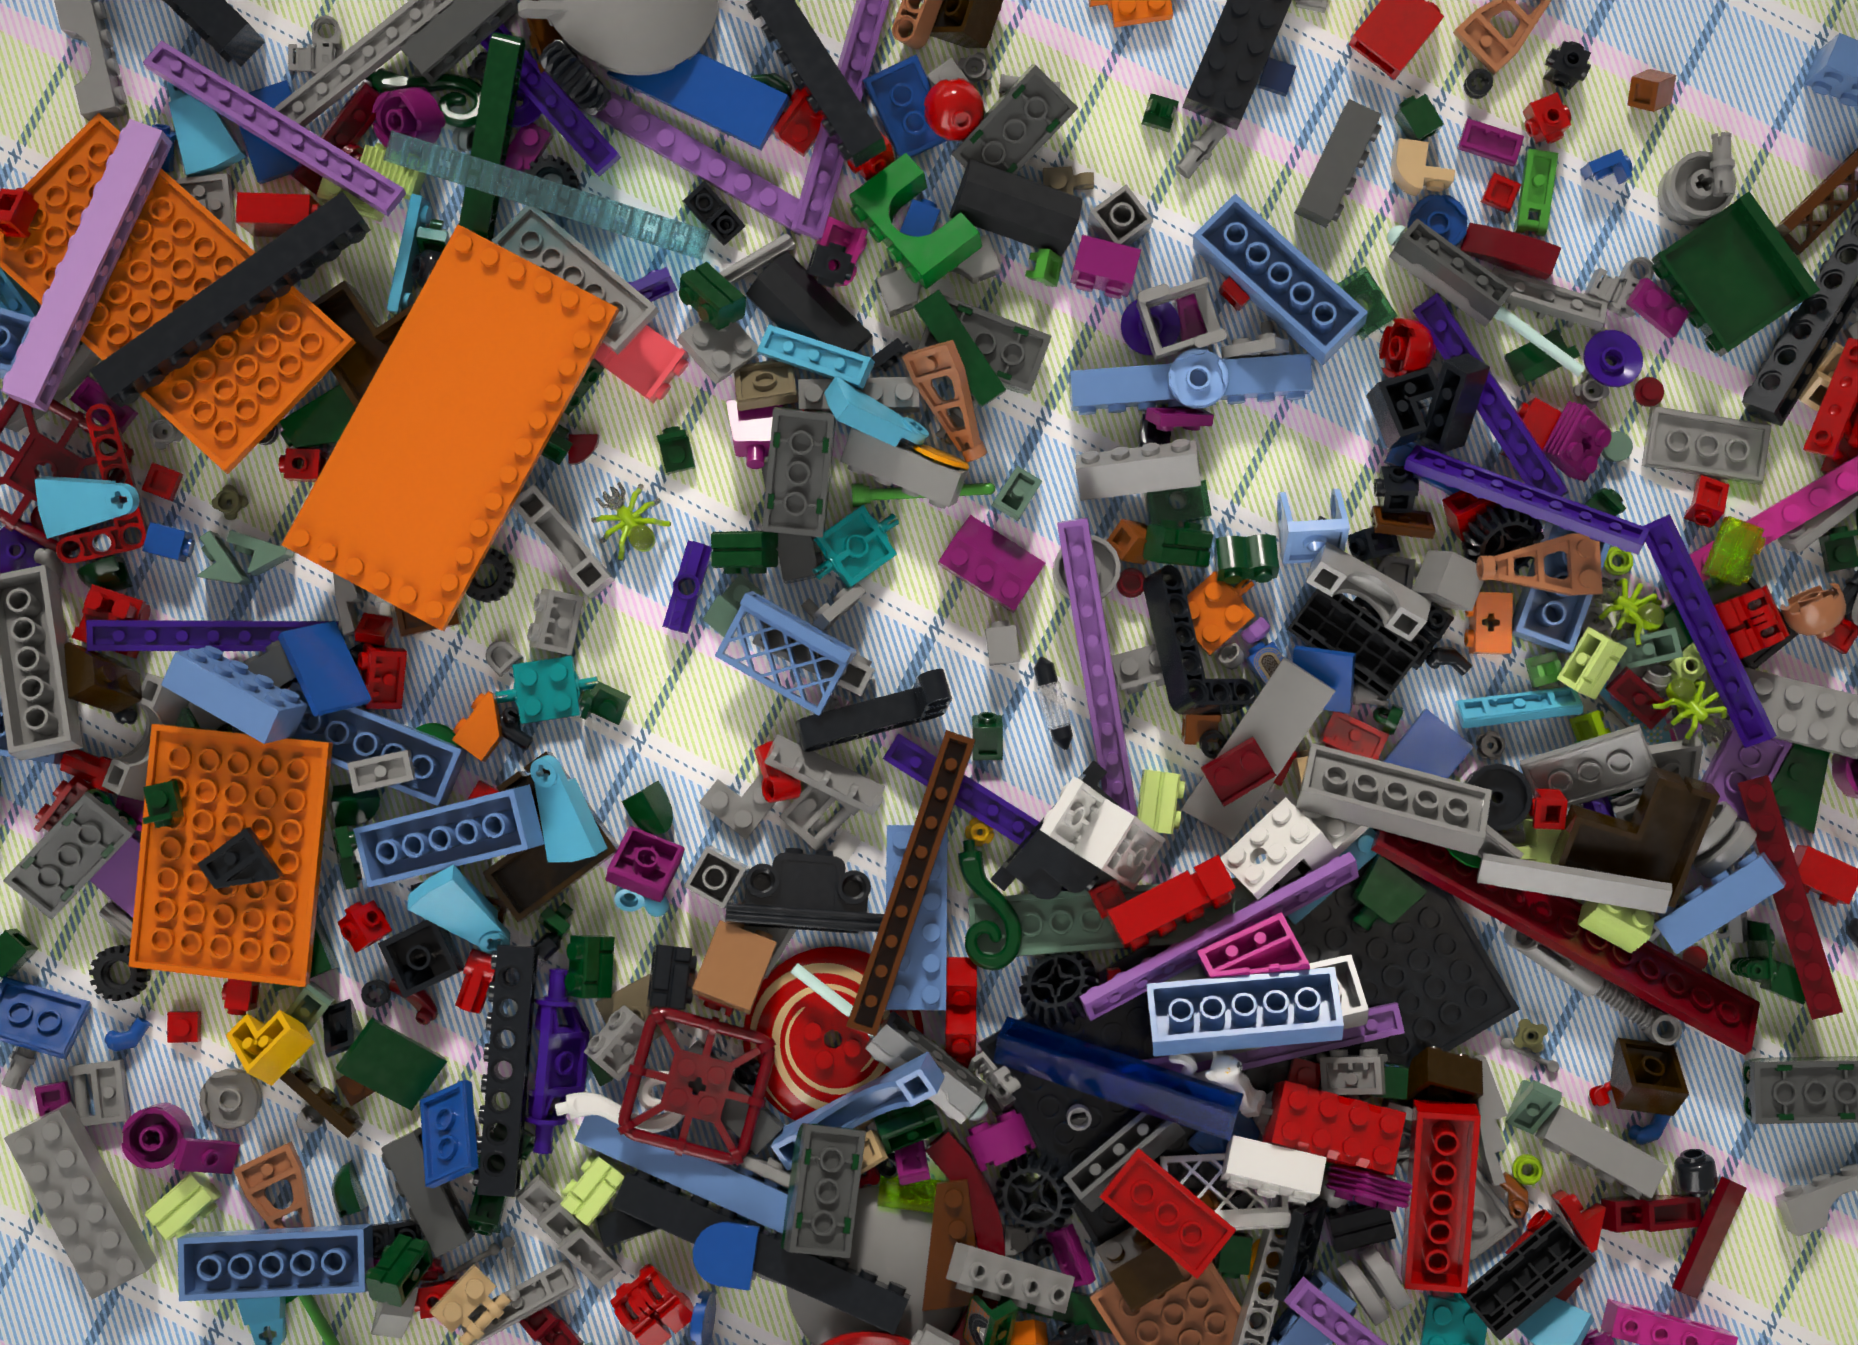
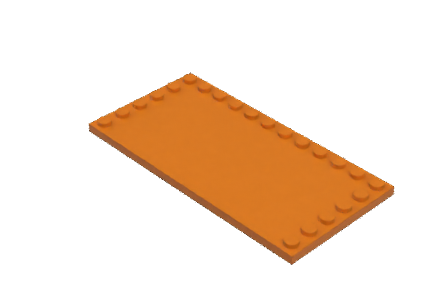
[0,113,356,474]
[281,224,620,631]

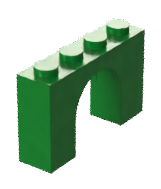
[849,153,982,289]

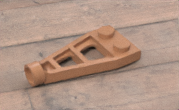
[1453,0,1552,75]
[902,340,987,462]
[1476,533,1603,596]
[233,1141,315,1229]

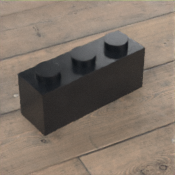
[1419,353,1490,454]

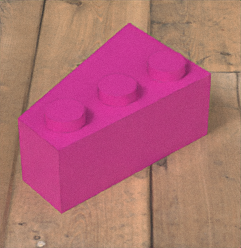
[1197,912,1310,978]

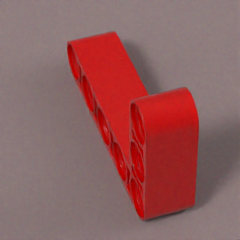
[56,404,148,564]

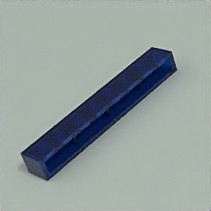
[993,1016,1244,1141]

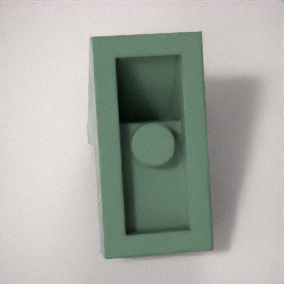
[991,466,1042,521]
[226,530,295,576]
[197,531,252,586]
[703,574,764,637]
[1618,627,1683,671]
[285,981,335,1031]
[1505,1080,1562,1135]

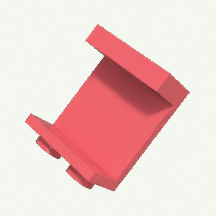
[594,325,689,404]

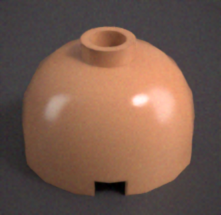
[1780,583,1846,638]

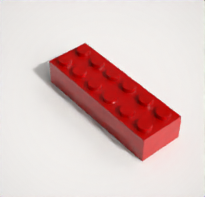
[1401,1099,1481,1294]

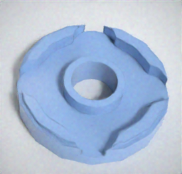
[1168,348,1229,409]

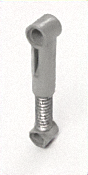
[1504,925,1682,1045]

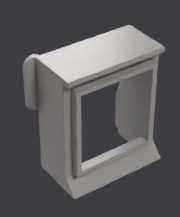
[1136,276,1227,361]

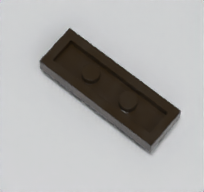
[280,1066,363,1139]

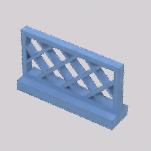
[715,591,857,716]

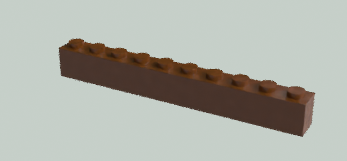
[846,730,975,1036]

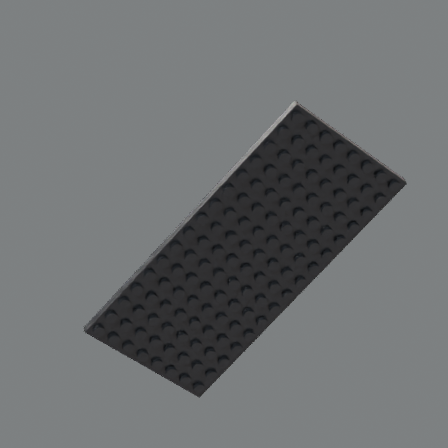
[978,828,1520,1247]

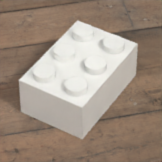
[1220,1135,1327,1206]

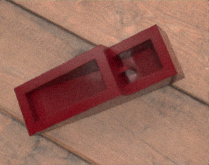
[1460,223,1562,280]
[1601,1195,1701,1233]

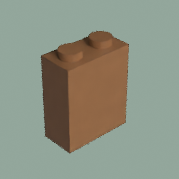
[692,920,777,1015]

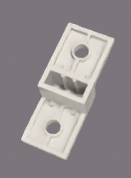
[1040,776,1166,891]
[1220,797,1370,900]

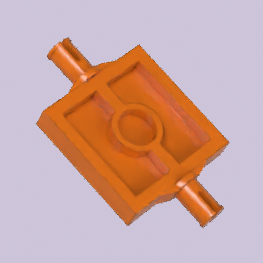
[1088,0,1173,28]
[1187,571,1255,656]

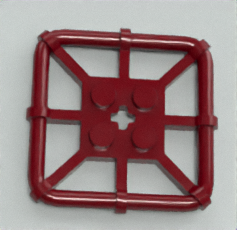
[0,397,135,556]
[617,1007,776,1166]

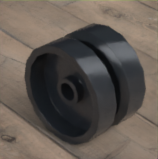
[1463,763,1533,831]

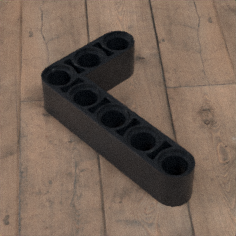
[1143,565,1256,715]
[795,669,952,752]

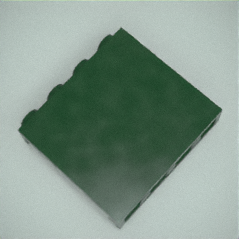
[1651,191,1820,357]

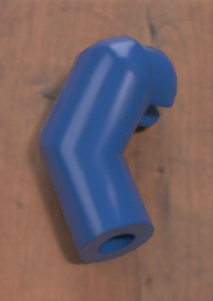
[105,1017,151,1051]
[1628,1114,1671,1145]

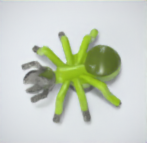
[591,482,671,561]
[1592,577,1665,648]
[1650,677,1732,746]

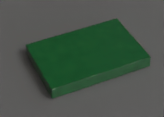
[335,1017,447,1111]

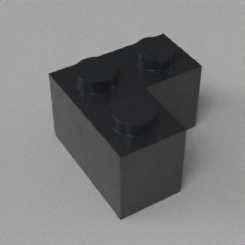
[1366,366,1437,450]

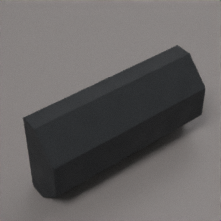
[949,159,1083,257]
[746,252,873,353]
[1287,589,1423,700]
[1460,1216,1596,1341]

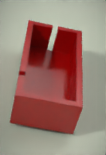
[1107,854,1236,952]

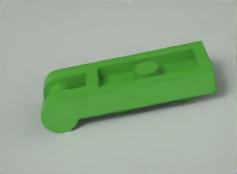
[1514,148,1558,237]

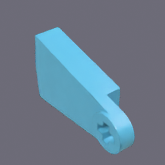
[167,82,246,177]
[824,376,929,447]
[35,476,140,539]
[530,755,607,862]
[407,864,510,954]
[236,1296,287,1345]
[1516,1297,1595,1345]

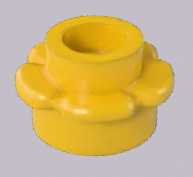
[965,817,994,847]

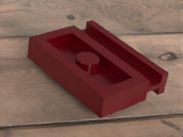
[1200,736,1277,807]

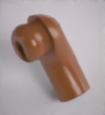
[1499,1172,1529,1219]

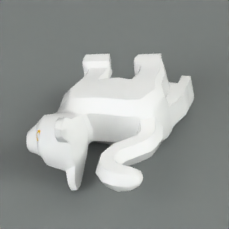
[1169,1051,1266,1121]

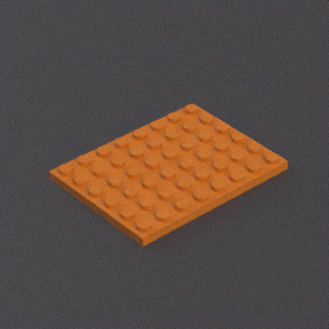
[128,724,333,987]

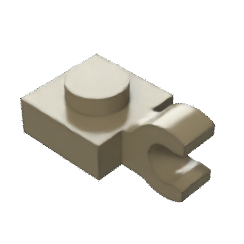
[1043,166,1094,195]

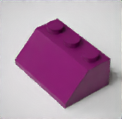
[938,514,1046,613]

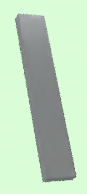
[1477,853,1673,914]

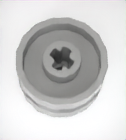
[1657,151,1736,226]
[1052,535,1121,600]
[1694,801,1757,878]
[1337,1245,1412,1326]

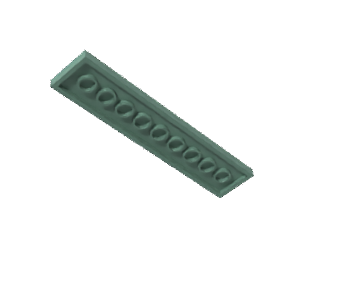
[968,878,1273,957]

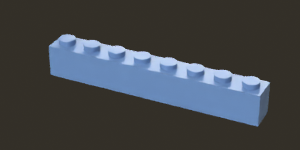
[1069,353,1313,415]
[574,1115,788,1234]

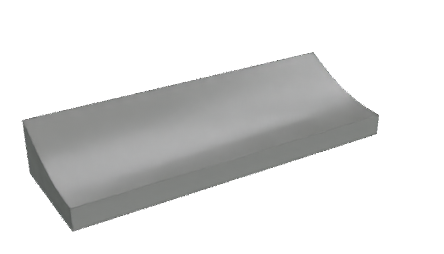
[1181,657,1335,841]
[1296,743,1492,856]

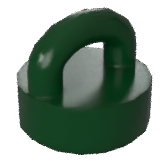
[1373,704,1404,735]

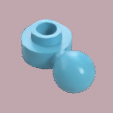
[614,886,669,917]

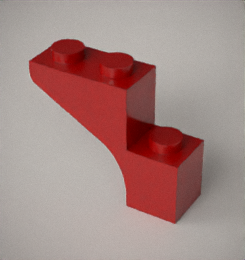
[945,957,977,1072]

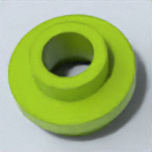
[1603,546,1633,576]
[1512,1154,1543,1185]

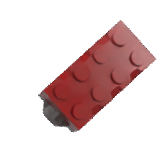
[1253,1080,1406,1175]

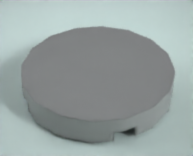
[199,1068,262,1130]

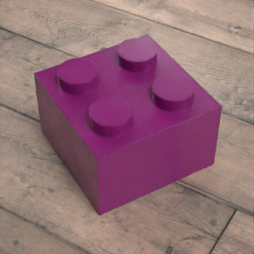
[1070,235,1141,299]

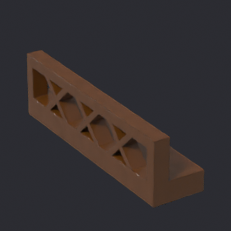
[1776,148,1858,255]

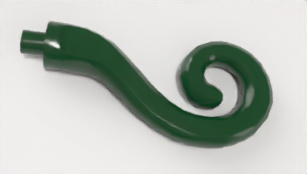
[365,68,482,128]
[958,840,1022,971]

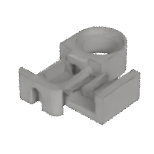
[288,15,341,76]
[1584,257,1654,318]
[968,1051,1021,1115]

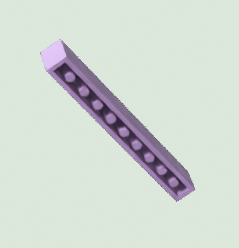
[1,119,173,412]

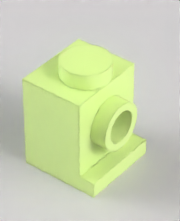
[1663,642,1707,683]

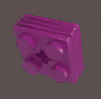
[1543,401,1612,482]
[605,826,685,902]
[1325,1164,1413,1213]

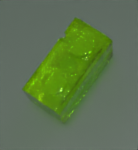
[1701,516,1766,587]

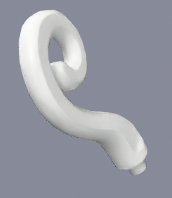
[555,1071,685,1133]

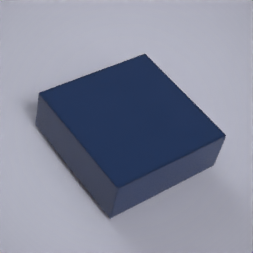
[1258,57,1296,97]

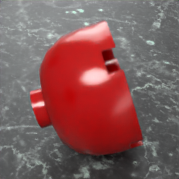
[924,78,985,141]
[1379,318,1436,378]

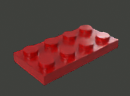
[1099,1148,1236,1279]

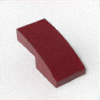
[519,1305,584,1345]

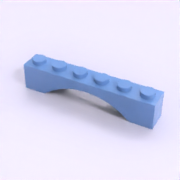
[770,1052,945,1171]

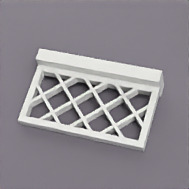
[1160,1153,1291,1230]

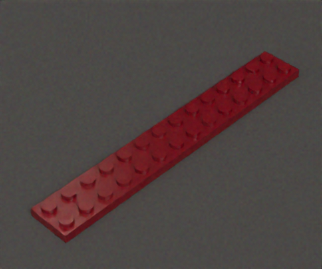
[1371,830,1760,1055]

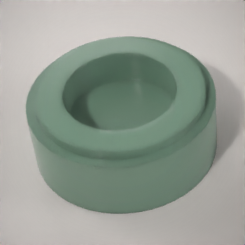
[1601,431,1633,462]

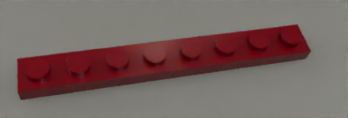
[1737,775,1843,1020]

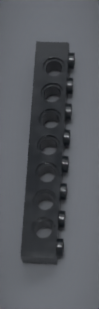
[1742,210,1858,426]
[473,945,539,1197]

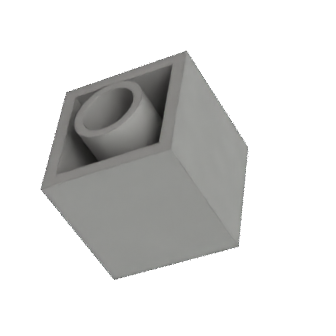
[1087,184,1153,246]
[1412,550,1484,611]
[684,845,750,909]

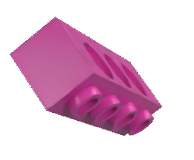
[1601,1299,1738,1345]

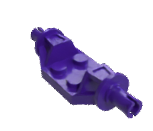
[525,968,590,1154]

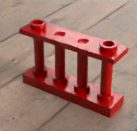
[1803,337,1858,474]

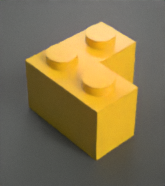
[226,1010,315,1086]

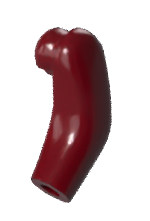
[389,977,438,1025]

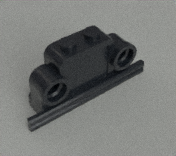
[990,760,1120,900]
[725,848,884,934]

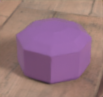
[1240,617,1271,644]

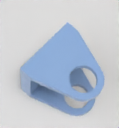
[1277,488,1350,564]

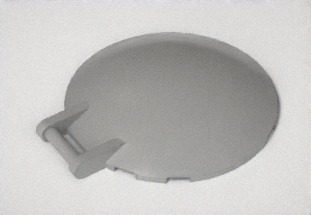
[517,0,718,75]
[757,1186,963,1345]

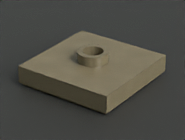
[734,360,798,411]
[595,974,677,1039]

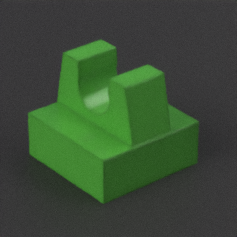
[1025,248,1063,287]
[1524,651,1562,688]

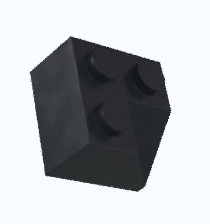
[378,920,465,999]

